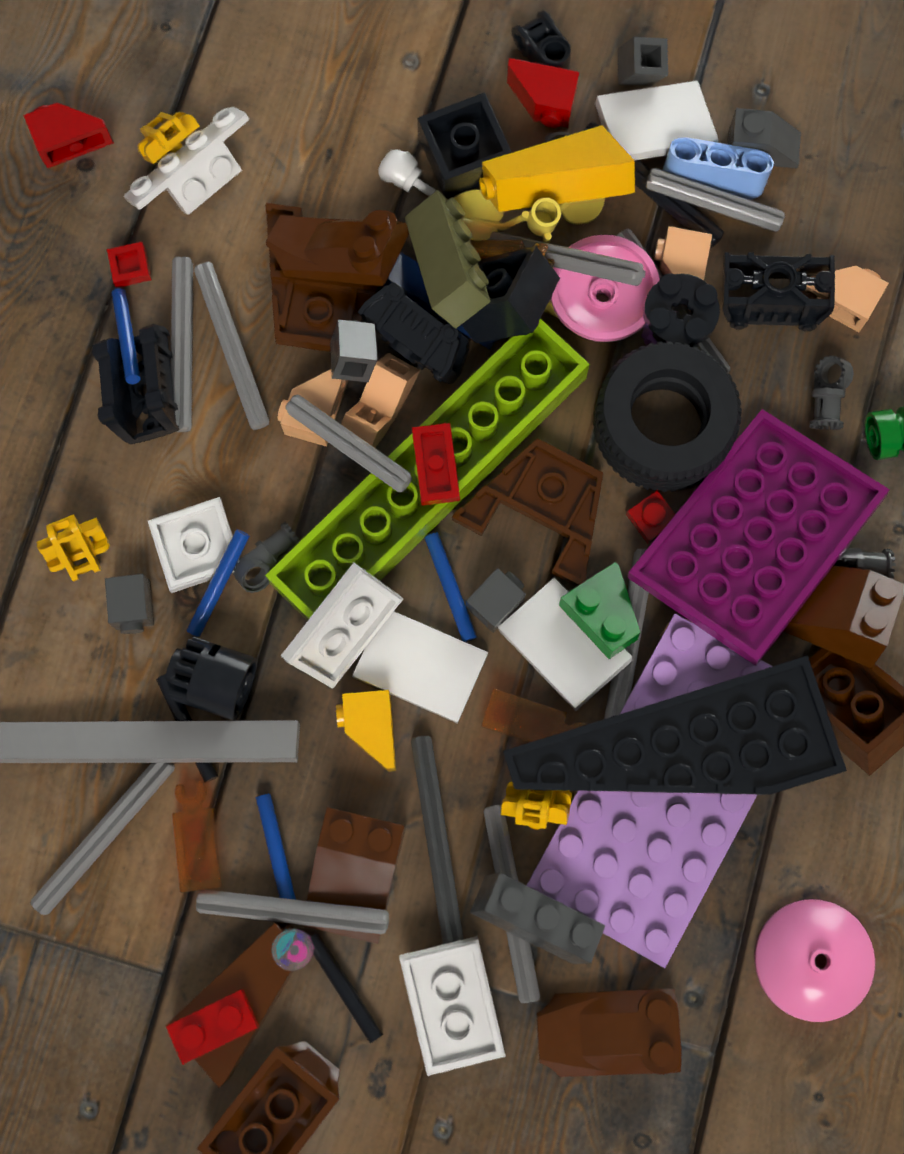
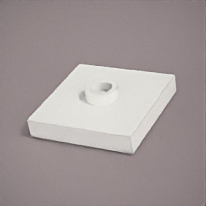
[148,497,240,593]

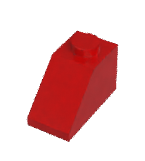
[507,58,580,128]
[23,102,113,169]

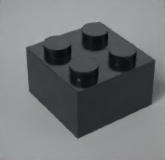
[417,92,512,199]
[461,246,560,343]

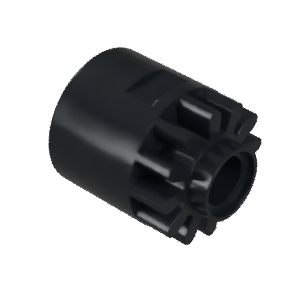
[166,636,258,721]

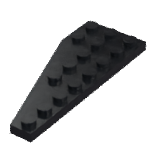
[503,656,847,795]

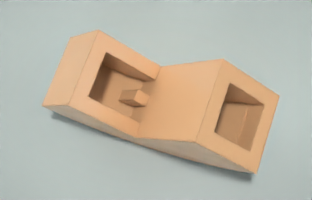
[341,353,420,448]

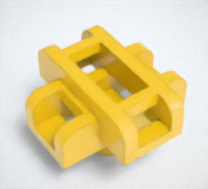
[138,112,200,164]
[36,514,110,582]
[501,782,572,830]

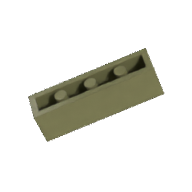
[405,190,491,329]

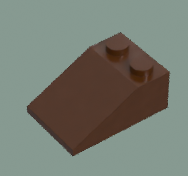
[783,566,904,668]
[809,648,904,776]
[302,807,406,944]

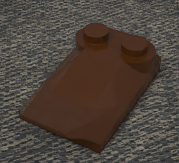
[266,210,409,286]
[536,988,682,1077]
[197,1040,340,1154]

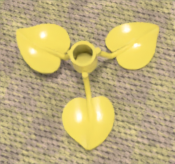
[454,190,605,318]

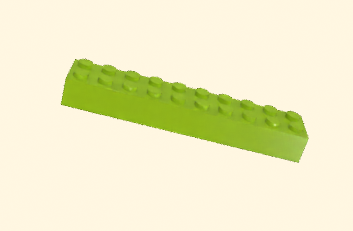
[265,319,590,621]

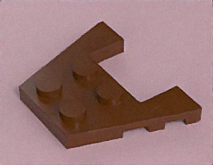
[452,438,603,587]

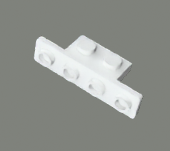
[124,107,249,215]

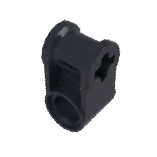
[511,10,571,70]

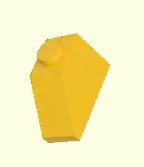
[336,690,396,772]

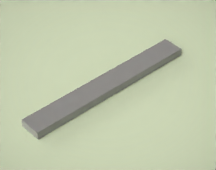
[0,720,300,763]

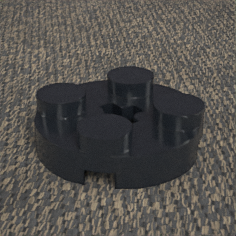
[643,273,720,347]

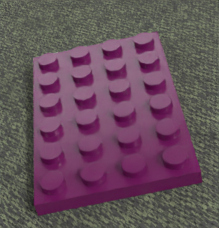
[628,409,890,666]

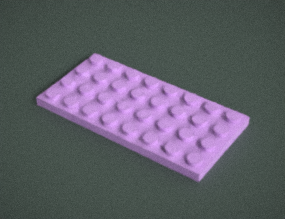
[526,614,772,968]

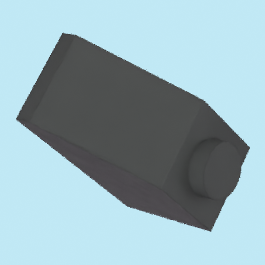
[728,108,801,168]

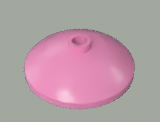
[551,235,660,342]
[754,899,875,1022]

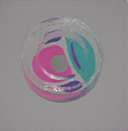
[272,929,314,971]

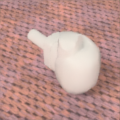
[378,149,437,196]

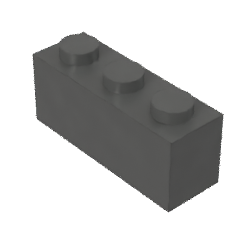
[470,873,606,964]

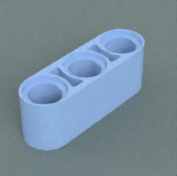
[663,137,774,199]

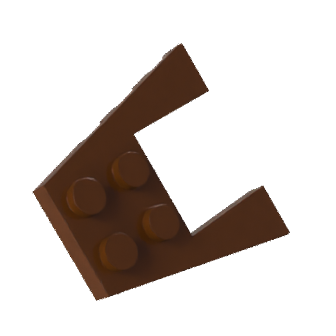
[266,203,408,352]

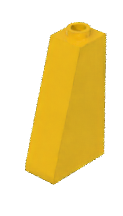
[479,125,635,212]

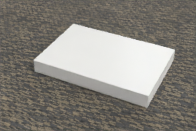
[595,81,719,160]
[281,563,403,689]
[498,578,633,711]
[352,612,488,724]
[399,936,505,1076]

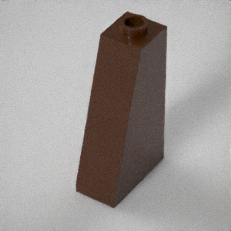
[165,922,304,1087]

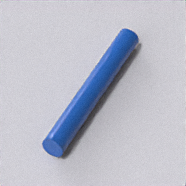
[112,288,141,384]
[186,529,250,637]
[424,532,477,642]
[255,793,296,900]

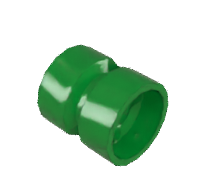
[865,406,904,460]

